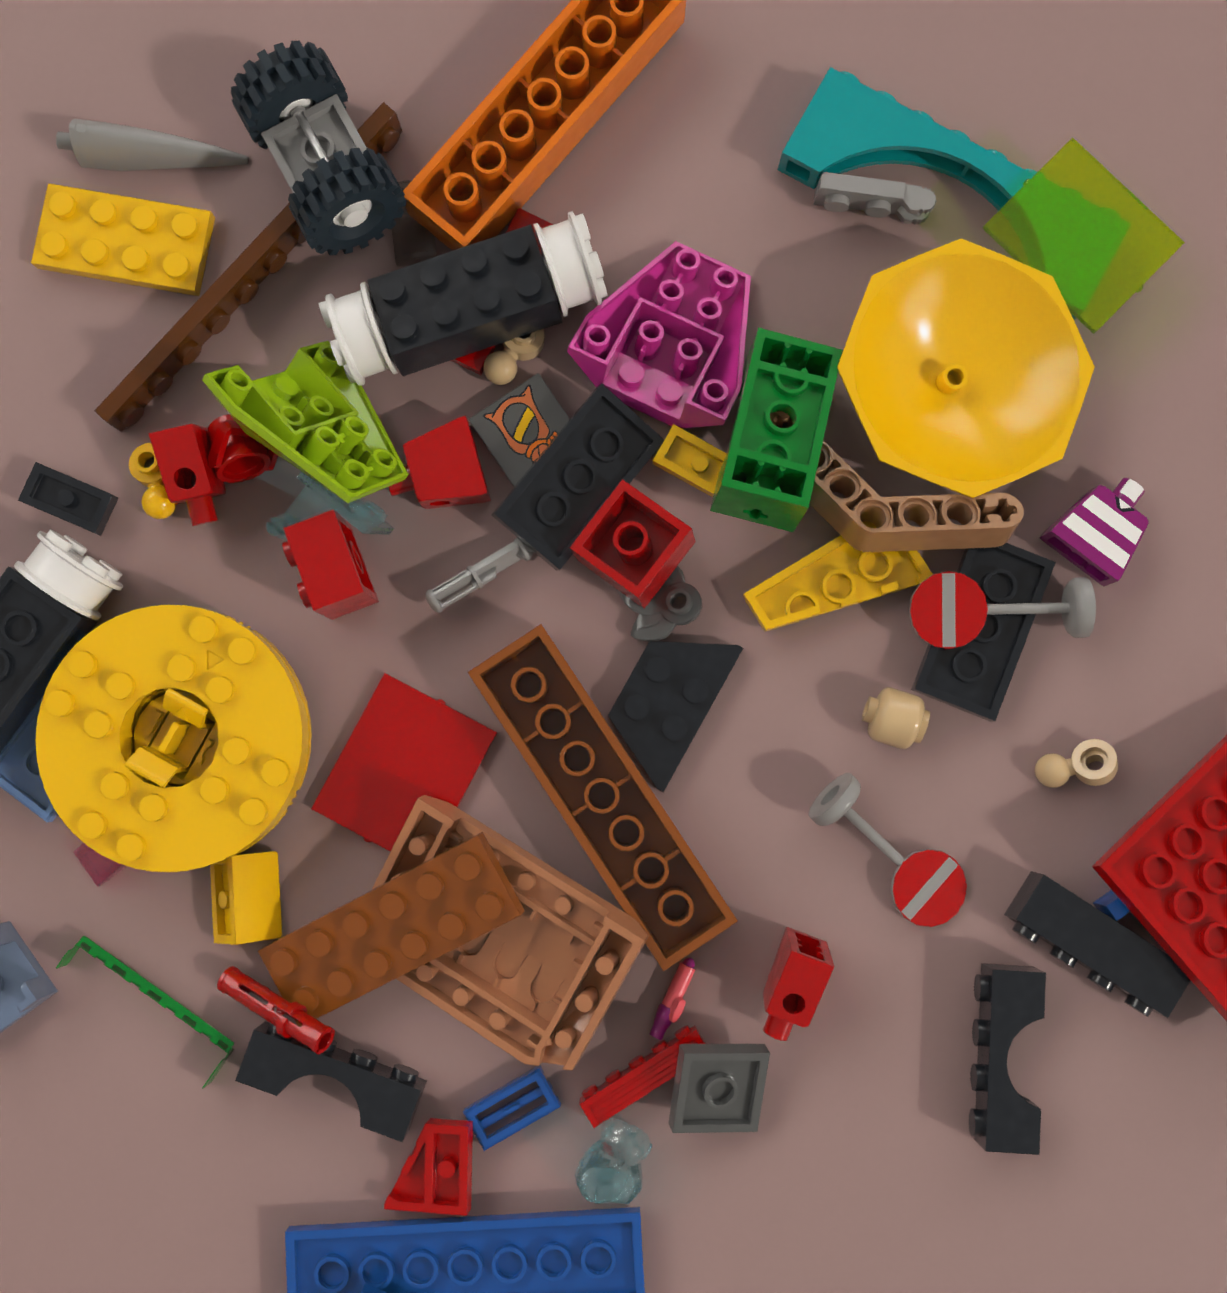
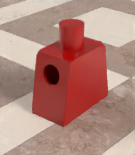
[388,415,491,509]
[148,423,226,526]
[763,927,835,1041]

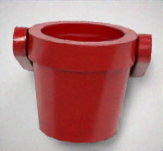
[207,414,278,483]

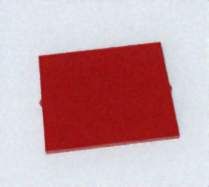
[311,673,498,852]

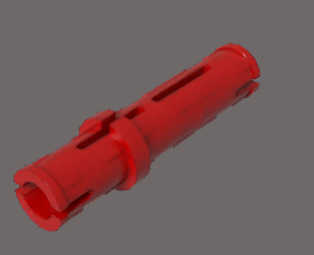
[217,966,335,1055]

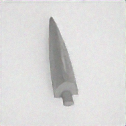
[56,119,249,171]

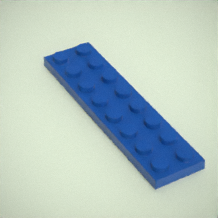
[285,1207,645,1293]

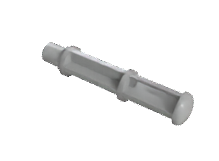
[426,538,534,613]

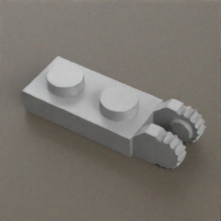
[813,172,937,225]

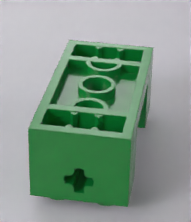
[710,327,843,532]

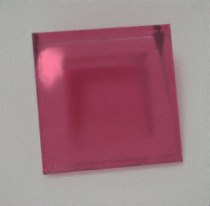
[74,843,128,887]

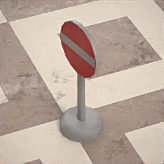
[909,571,1096,649]
[808,773,967,927]

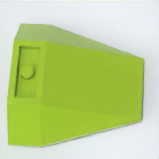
[202,340,408,503]

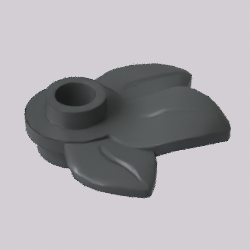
[619,566,702,641]

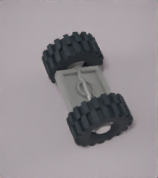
[231,40,406,255]

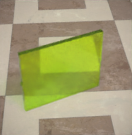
[982,137,1185,334]

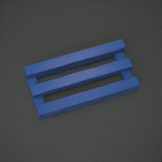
[463,1065,561,1151]

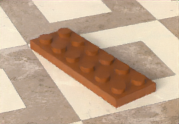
[258,832,525,1027]

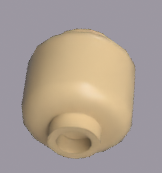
[862,687,930,749]

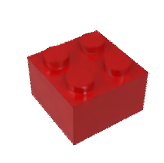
[570,479,696,609]
[282,509,379,620]

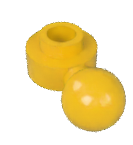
[129,443,177,519]

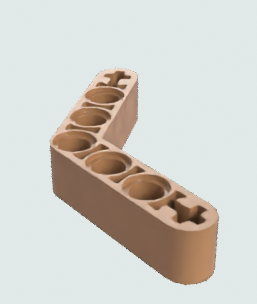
[770,411,1024,552]

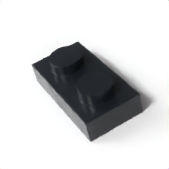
[18,462,118,536]

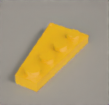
[743,522,932,632]

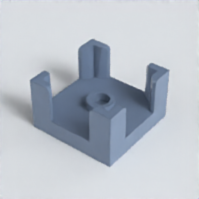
[0,921,58,1033]

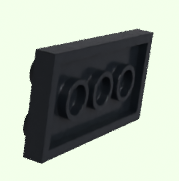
[492,383,664,571]
[911,543,1056,722]

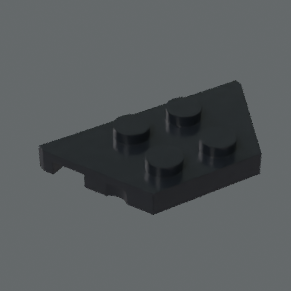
[608,641,743,792]

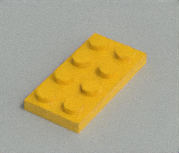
[31,183,215,296]

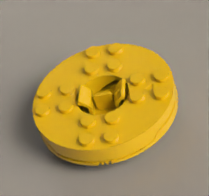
[35,605,312,872]

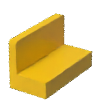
[210,851,282,945]

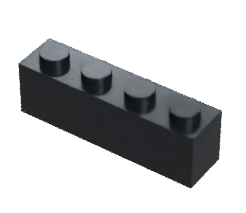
[1004,871,1191,1018]

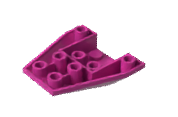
[567,241,751,428]

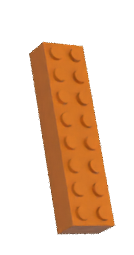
[403,0,686,251]

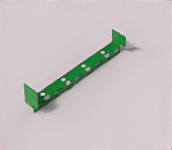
[56,936,234,1089]

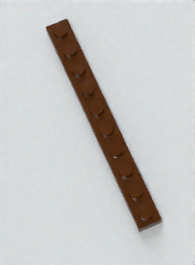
[94,102,403,432]

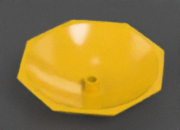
[837,238,1095,498]

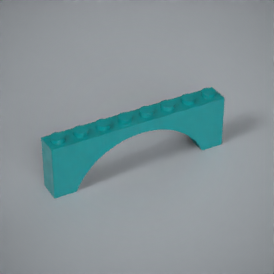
[777,67,1130,320]

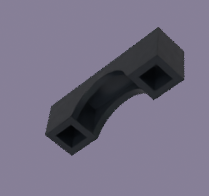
[969,963,1046,1155]
[235,1021,427,1142]

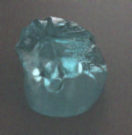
[575,1118,652,1204]

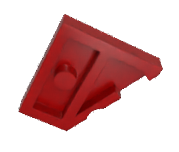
[384,1118,473,1216]

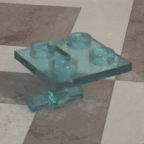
[266,471,394,540]

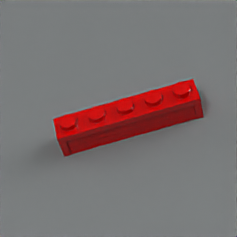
[579,1025,706,1128]

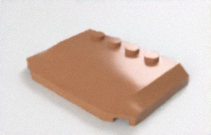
[372,795,649,1071]

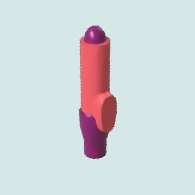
[649,957,696,1040]

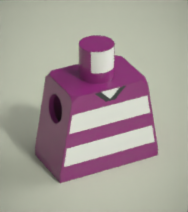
[1039,478,1149,587]

